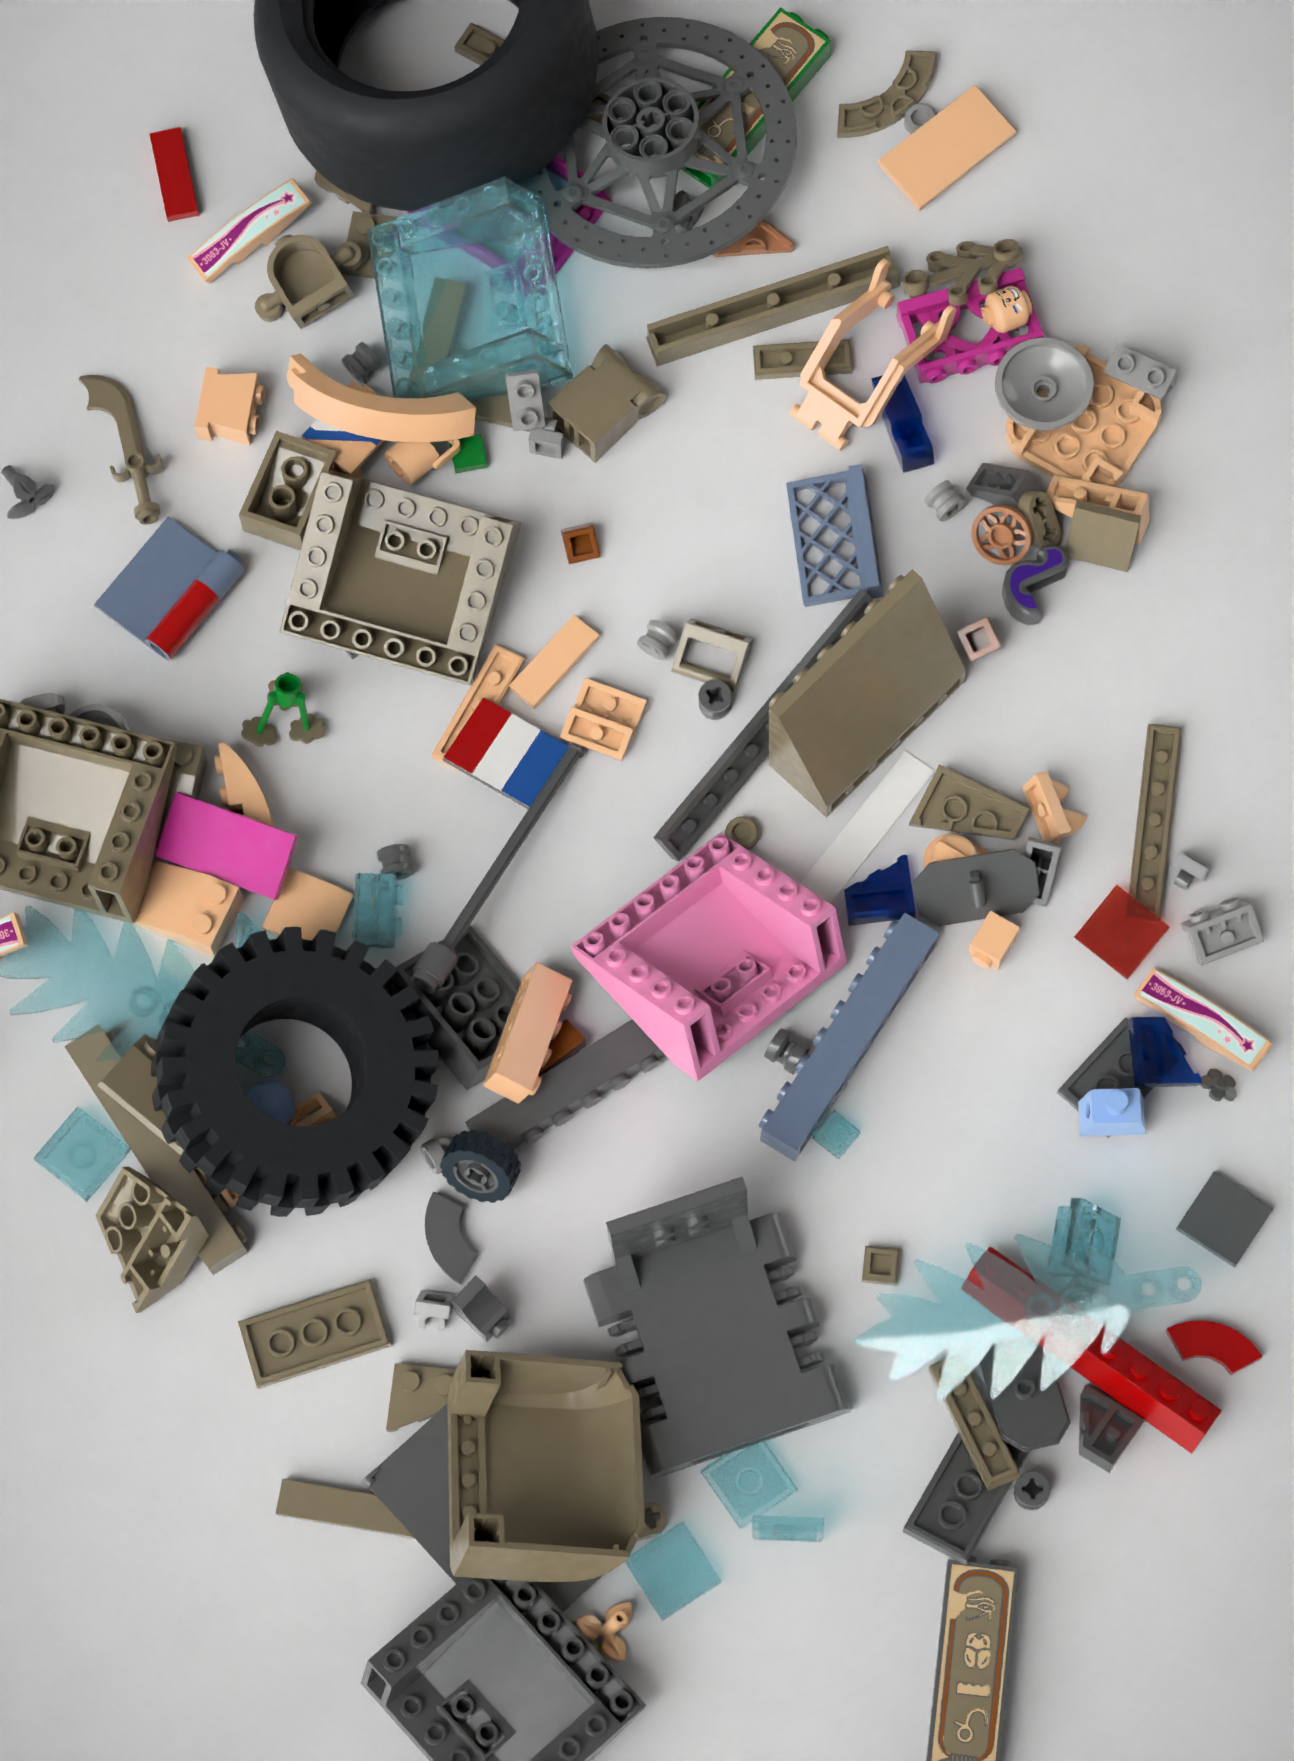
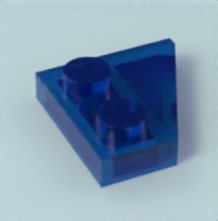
[844,855,916,926]
[1127,1017,1202,1087]

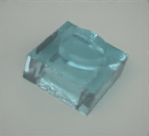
[812,1110,861,1160]

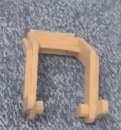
[790,259,957,451]

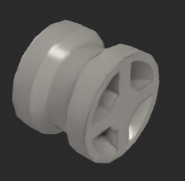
[924,480,966,522]
[637,620,679,660]

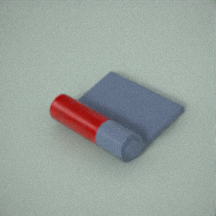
[94,516,245,661]

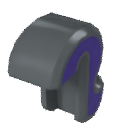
[1002,545,1068,625]

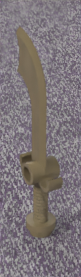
[79,375,163,525]

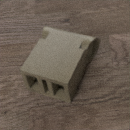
[548,344,666,463]

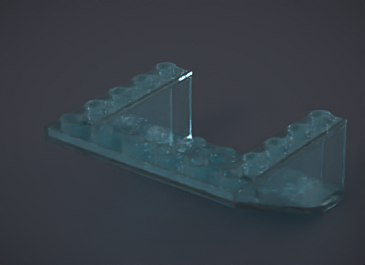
[367,176,573,401]

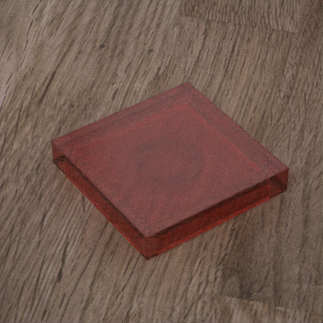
[1074,885,1171,980]

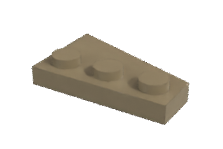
[909,764,1030,841]

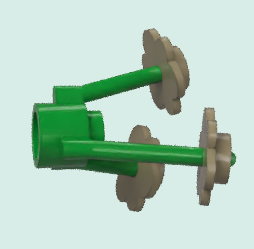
[241,672,325,747]

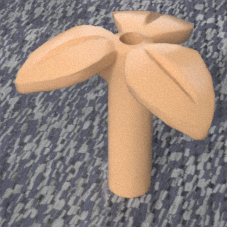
[575,1602,632,1662]

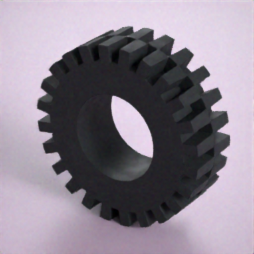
[151,927,439,1217]

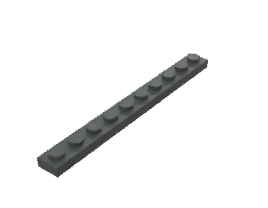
[653,590,873,861]

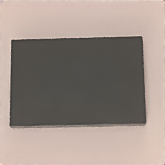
[1057,1017,1177,1138]

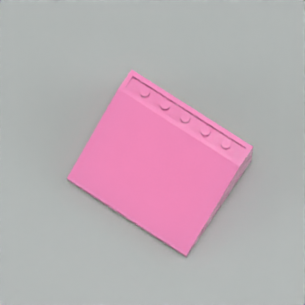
[571,832,847,1081]

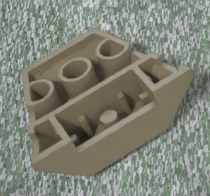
[95,1166,209,1313]

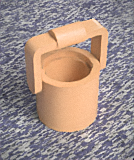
[384,439,461,486]

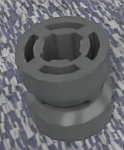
[764,1028,811,1075]

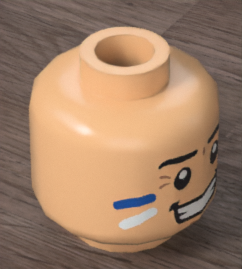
[981,286,1032,333]

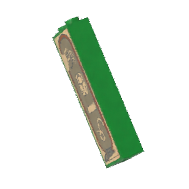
[677,7,831,189]

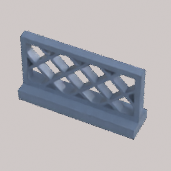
[786,464,884,607]

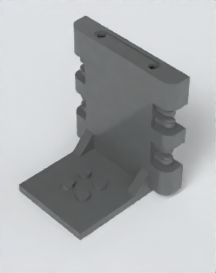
[583,1176,850,1480]

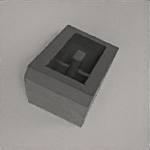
[1024,837,1062,906]

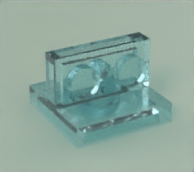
[1047,1198,1121,1285]

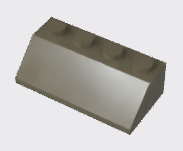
[98,1034,205,1175]

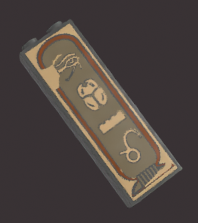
[926,1556,1019,1761]

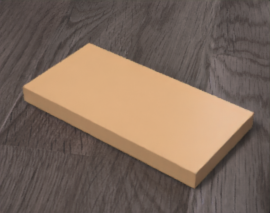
[878,84,1016,211]

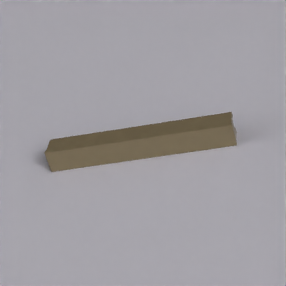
[646,246,900,366]

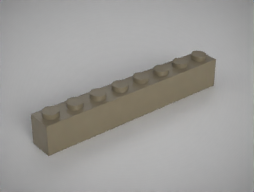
[64,1024,248,1275]

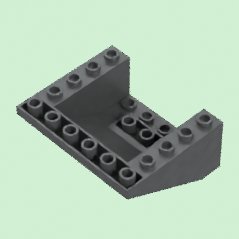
[361,1577,646,1761]

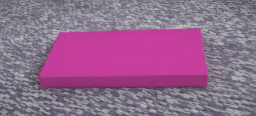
[155,792,299,900]

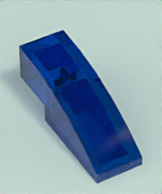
[871,375,934,473]

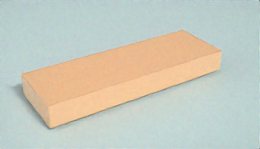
[509,615,599,709]

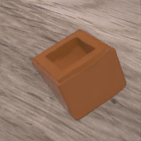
[560,523,601,564]

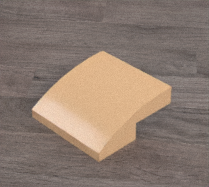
[560,678,648,761]
[261,868,354,940]

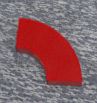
[1166,1320,1263,1375]

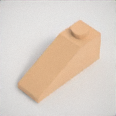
[1046,475,1150,544]

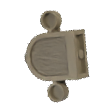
[255,234,364,329]

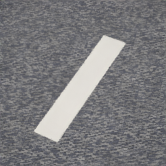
[800,750,935,904]

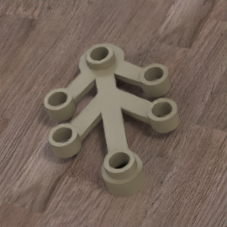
[902,239,1023,306]

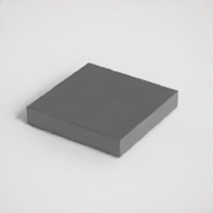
[1176,1171,1273,1268]

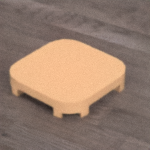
[1006,344,1162,487]

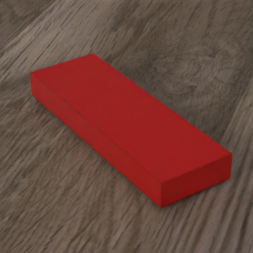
[149,127,199,222]

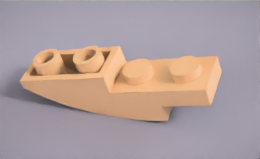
[214,742,275,827]

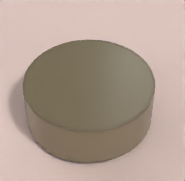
[725,816,759,850]

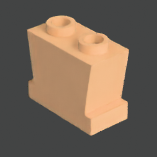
[195,367,264,445]

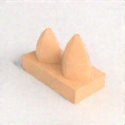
[1022,771,1087,844]

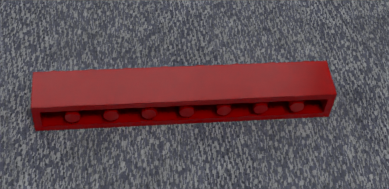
[961,1246,1222,1454]

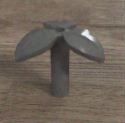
[2,465,55,519]

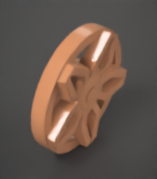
[971,504,1033,565]

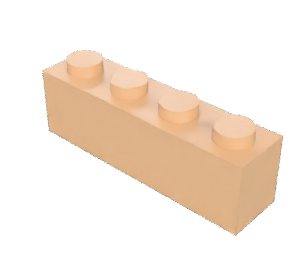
[483,962,573,1104]

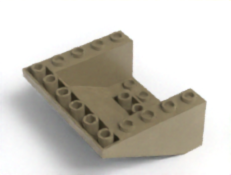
[279,470,521,686]
[769,569,966,818]
[0,699,177,924]

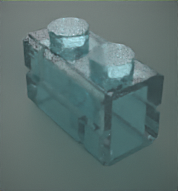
[352,873,404,948]

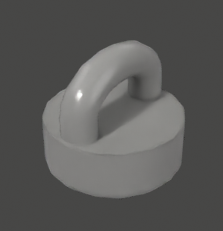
[421,1137,452,1174]

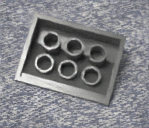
[391,925,520,1090]

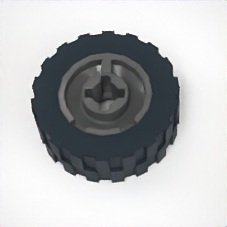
[440,1130,521,1203]

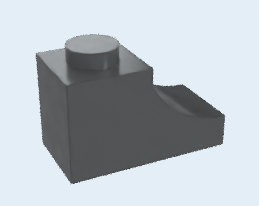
[966,463,1046,517]
[452,1275,511,1342]

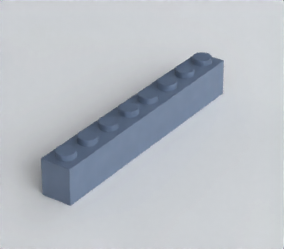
[758,913,940,1162]

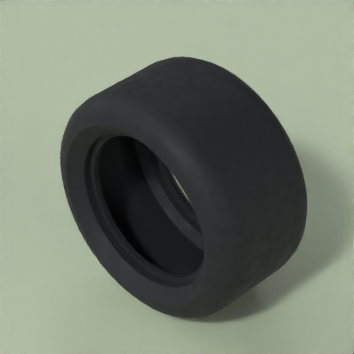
[253,0,599,212]

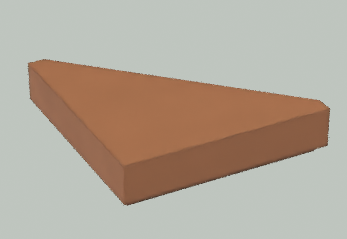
[713,219,795,257]

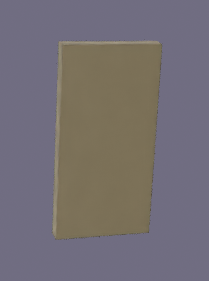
[238,1279,391,1389]

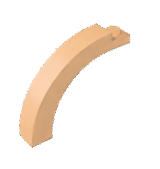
[287,353,476,442]

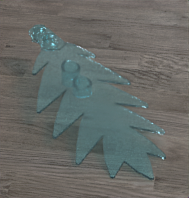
[0,906,286,1077]
[853,1234,1201,1402]

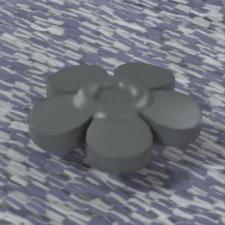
[1200,1069,1237,1101]

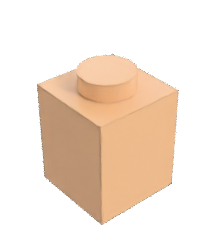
[968,911,1020,970]

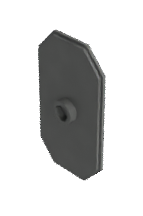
[913,849,1040,926]
[980,1335,1071,1452]

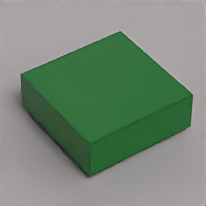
[450,434,487,474]

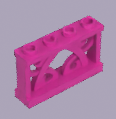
[896,267,1045,384]

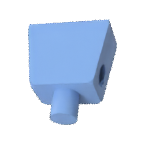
[1078,1088,1146,1137]

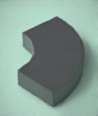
[425,1191,478,1285]

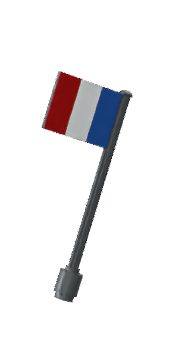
[411,697,584,993]

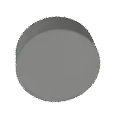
[904,103,936,134]

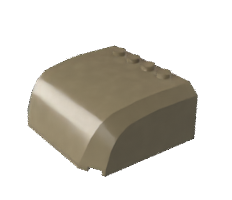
[447,1350,645,1582]

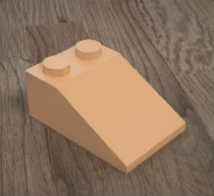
[134,860,244,958]

